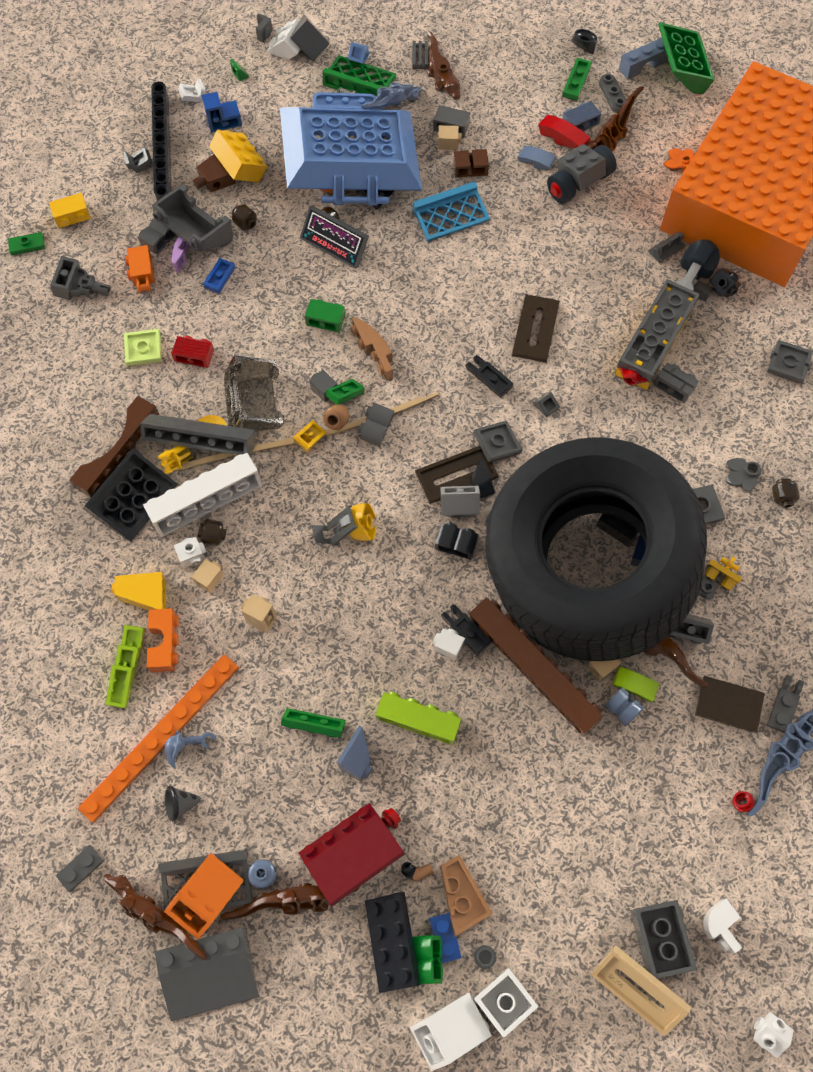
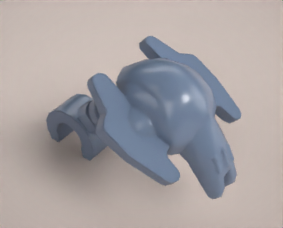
[165,731,216,769]

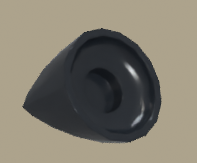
[571,29,597,54]

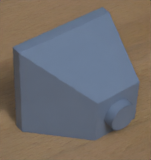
[337,726,372,782]

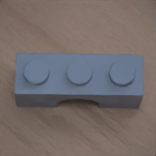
[619,38,668,80]

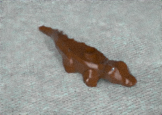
[427,31,461,100]
[586,86,644,151]
[644,635,708,688]
[104,874,207,961]
[220,883,359,920]

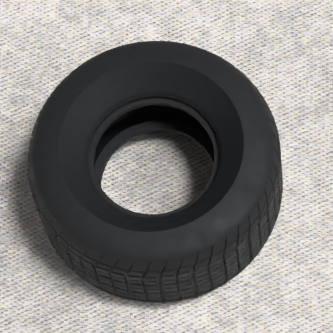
[485,437,707,661]

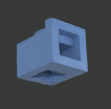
[348,42,369,63]

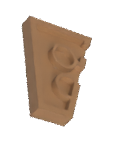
[440,855,493,937]

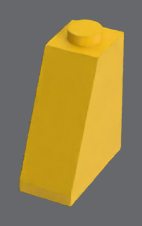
[112,572,166,610]

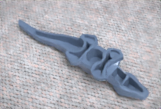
[361,82,421,110]
[747,709,813,816]

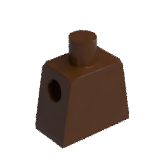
[193,154,236,192]

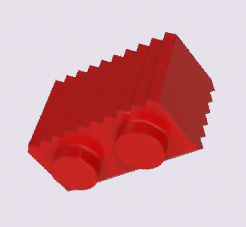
[171,335,214,368]

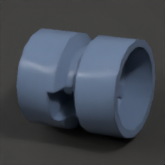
[605,687,644,727]

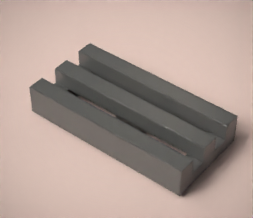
[412,41,428,69]

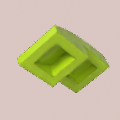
[612,667,660,702]

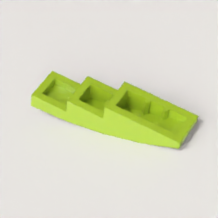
[105,625,146,708]

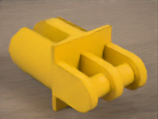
[158,446,193,474]

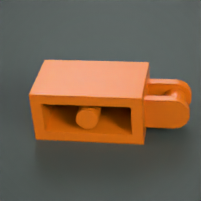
[125,245,155,293]

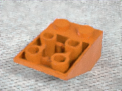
[164,853,244,940]

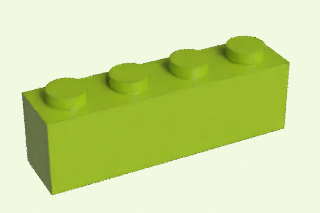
[375,691,461,745]

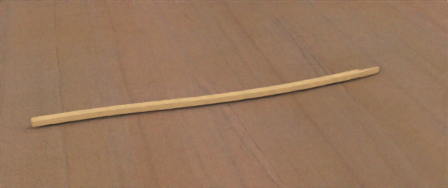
[176,392,439,472]

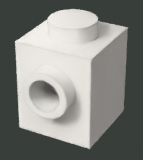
[433,628,465,660]

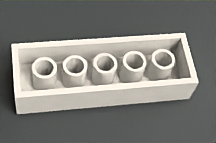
[143,453,262,537]

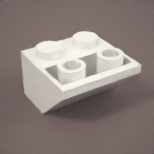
[266,18,300,60]

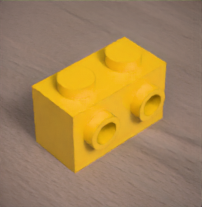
[49,192,91,228]

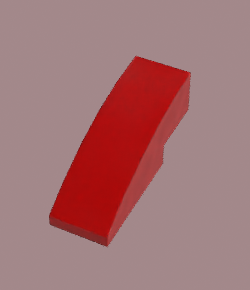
[538,114,591,148]

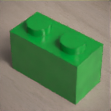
[305,299,346,333]

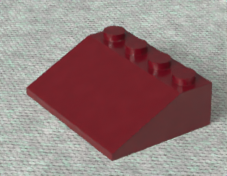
[298,803,405,907]

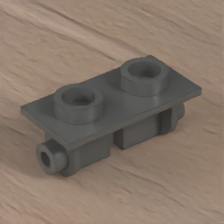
[648,232,686,262]

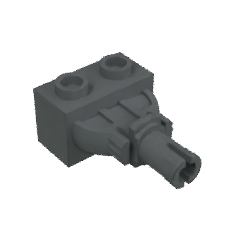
[50,256,111,300]

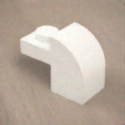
[703,899,742,954]

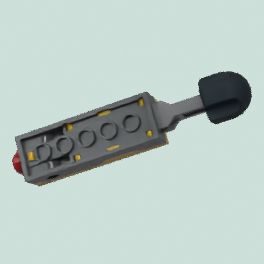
[615,239,720,390]

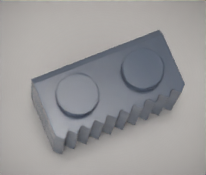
[562,101,601,131]

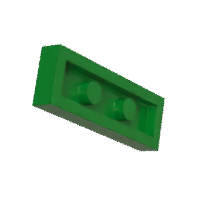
[562,58,592,101]
[281,708,346,738]

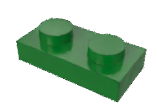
[325,379,365,405]

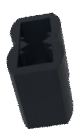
[435,523,479,560]

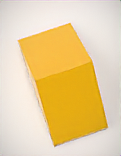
[293,420,326,453]

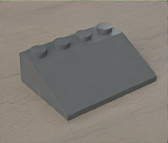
[155,928,259,1021]

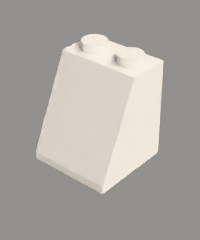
[410,993,492,1071]

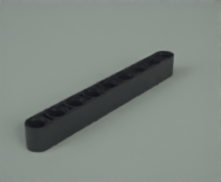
[151,81,172,201]

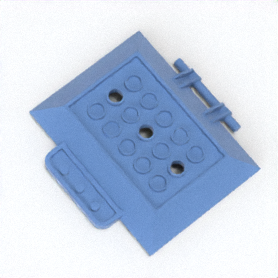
[280,92,422,206]

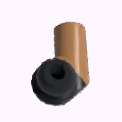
[401,862,434,882]

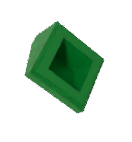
[230,59,249,81]

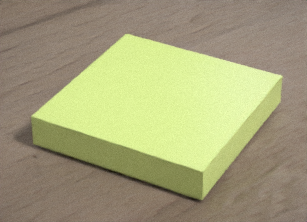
[124,329,162,366]

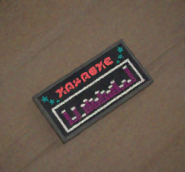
[300,205,369,268]

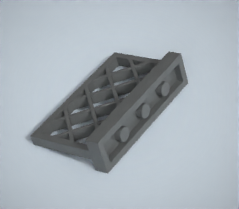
[158,849,252,910]

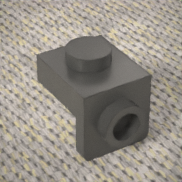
[256,13,273,43]
[123,147,152,173]

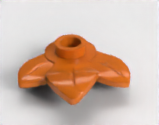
[663,148,694,171]

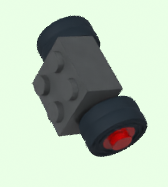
[547,144,617,204]

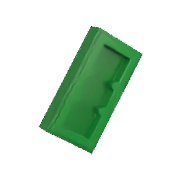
[8,232,45,256]

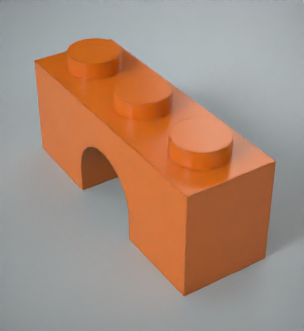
[147,608,179,672]

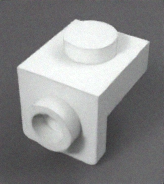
[178,79,205,102]

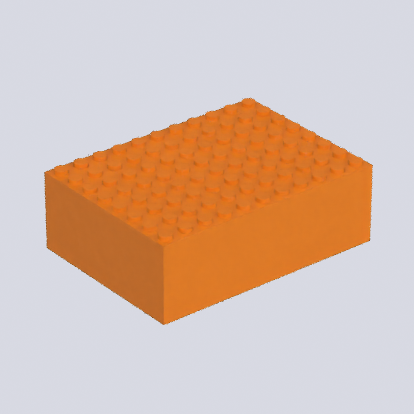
[660,61,813,287]

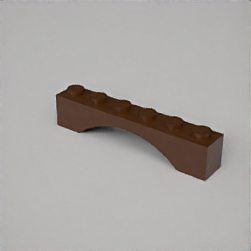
[69,396,159,497]

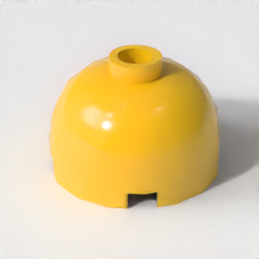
[343,503,376,541]

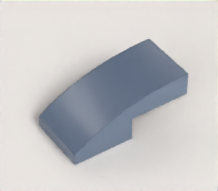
[518,145,556,170]

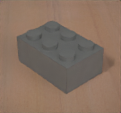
[630,900,697,979]

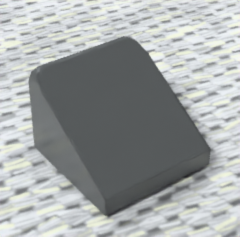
[693,280,714,302]
[533,392,560,417]

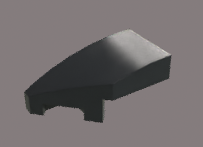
[470,459,495,498]

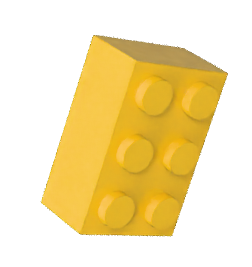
[209,130,268,182]

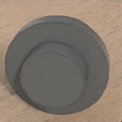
[474,945,496,969]

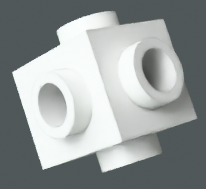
[174,537,206,568]
[753,1012,794,1058]

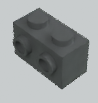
[670,614,714,644]

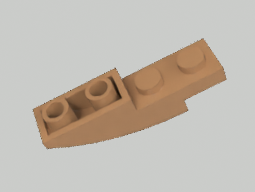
[350,317,393,381]

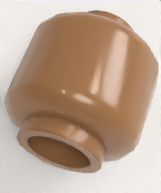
[323,404,350,430]

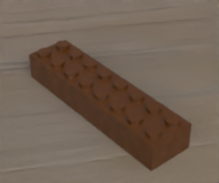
[469,597,603,737]

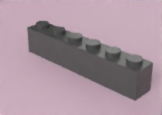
[140,414,255,455]

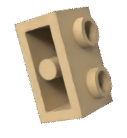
[241,594,277,633]

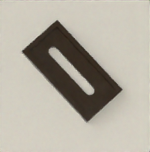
[512,294,560,363]
[415,446,499,504]

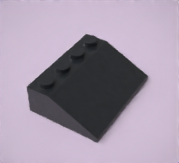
[82,448,178,542]

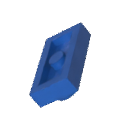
[203,258,236,294]
[429,913,462,963]

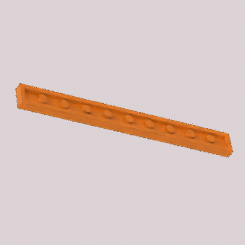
[77,654,239,823]

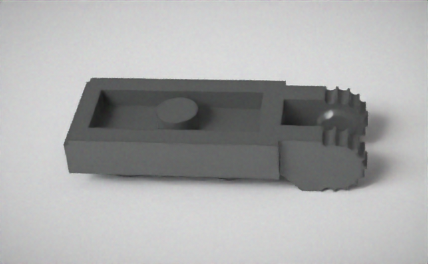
[767,674,804,734]

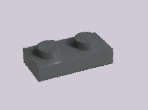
[55,845,104,892]

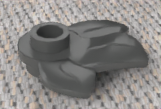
[726,458,761,491]

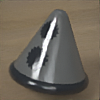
[165,785,201,822]

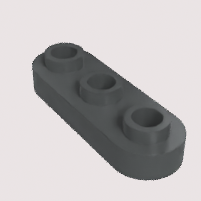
[599,74,626,114]

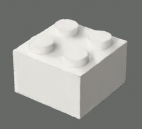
[473,968,538,1038]

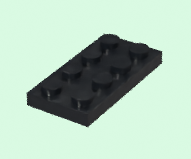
[365,892,420,993]

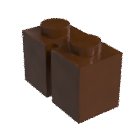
[453,149,489,178]

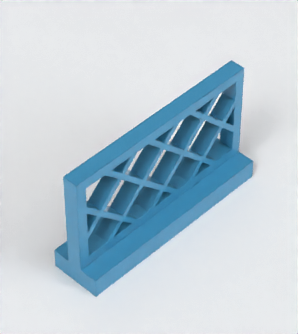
[412,181,490,242]

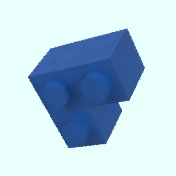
[201,92,242,133]

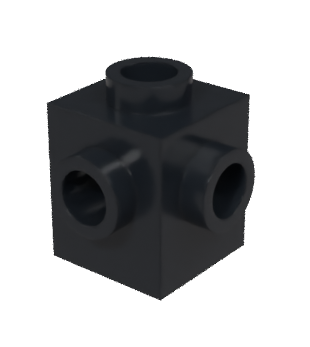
[709,268,742,297]

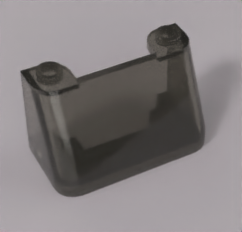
[224,355,285,432]

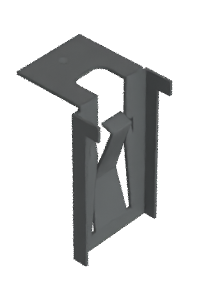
[311,505,358,545]

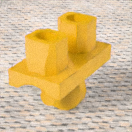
[705,556,742,591]

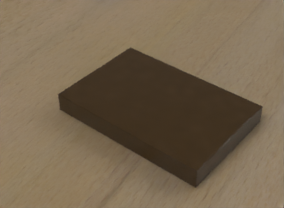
[695,676,765,733]

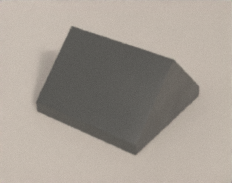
[290,14,330,61]

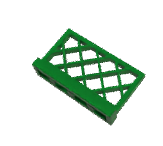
[322,55,396,96]

